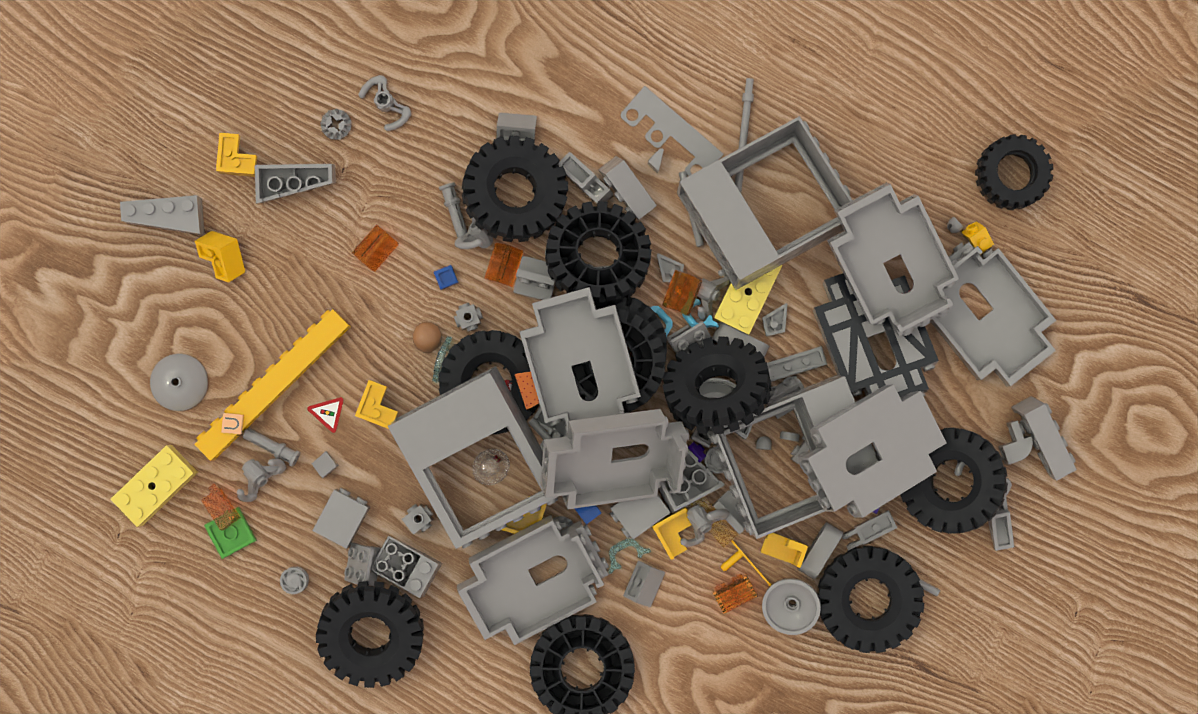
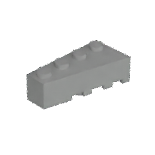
[255,164,336,204]
[120,195,205,236]
[1011,396,1077,481]

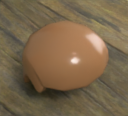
[413,322,442,353]

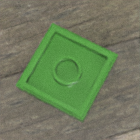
[204,507,257,559]

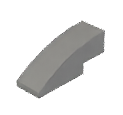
[558,152,613,205]
[988,497,1014,551]

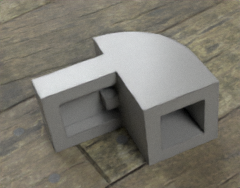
[998,421,1033,465]

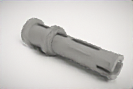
[439,182,467,238]
[243,427,301,467]

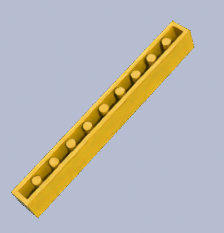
[194,309,351,461]

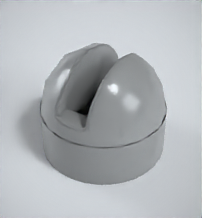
[947,216,964,233]
[756,436,772,450]

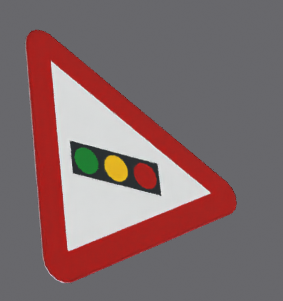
[307,397,343,433]

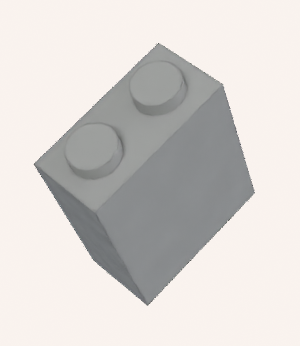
[312,488,370,549]
[609,494,671,540]

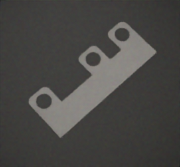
[621,86,723,176]

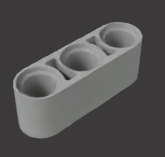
[712,322,770,357]
[797,522,843,579]

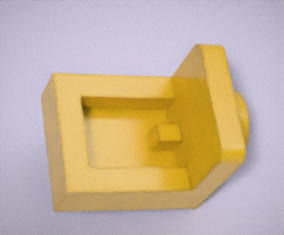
[961,222,994,254]

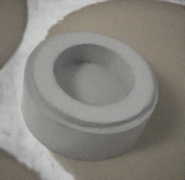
[780,431,800,442]

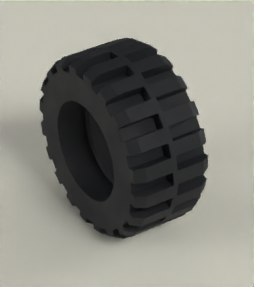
[975,134,1054,210]

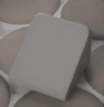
[648,148,664,173]
[312,451,339,478]

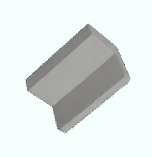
[496,113,537,143]
[712,490,746,534]
[623,561,665,607]

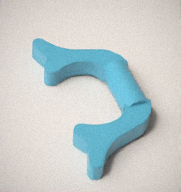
[682,292,719,328]
[650,306,673,337]

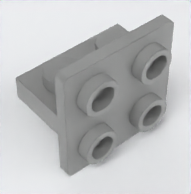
[513,256,555,300]
[666,318,715,354]
[344,543,381,586]

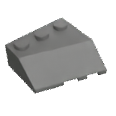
[658,449,725,513]

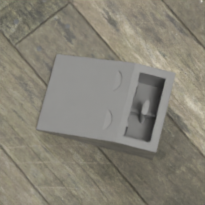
[370,536,442,598]

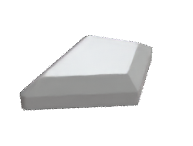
[657,253,684,284]
[762,303,788,336]

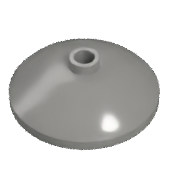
[150,354,208,411]
[762,578,821,635]

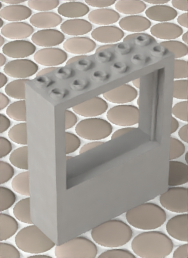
[677,116,852,290]
[388,366,559,549]
[708,375,878,539]

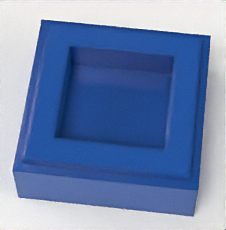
[434,265,459,290]

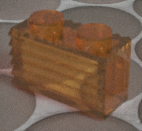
[712,573,758,614]

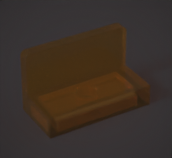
[352,224,399,272]
[485,243,524,287]
[662,270,702,316]
[202,483,241,530]

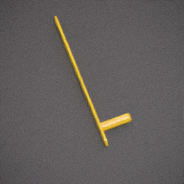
[721,540,771,586]

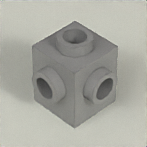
[454,303,483,332]
[402,504,433,535]

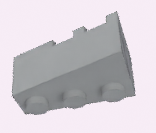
[598,156,657,220]

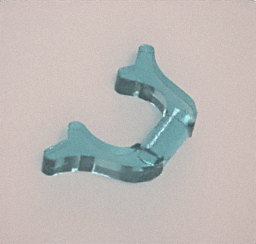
[432,336,452,383]
[608,538,651,574]

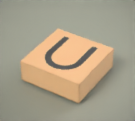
[221,413,244,434]

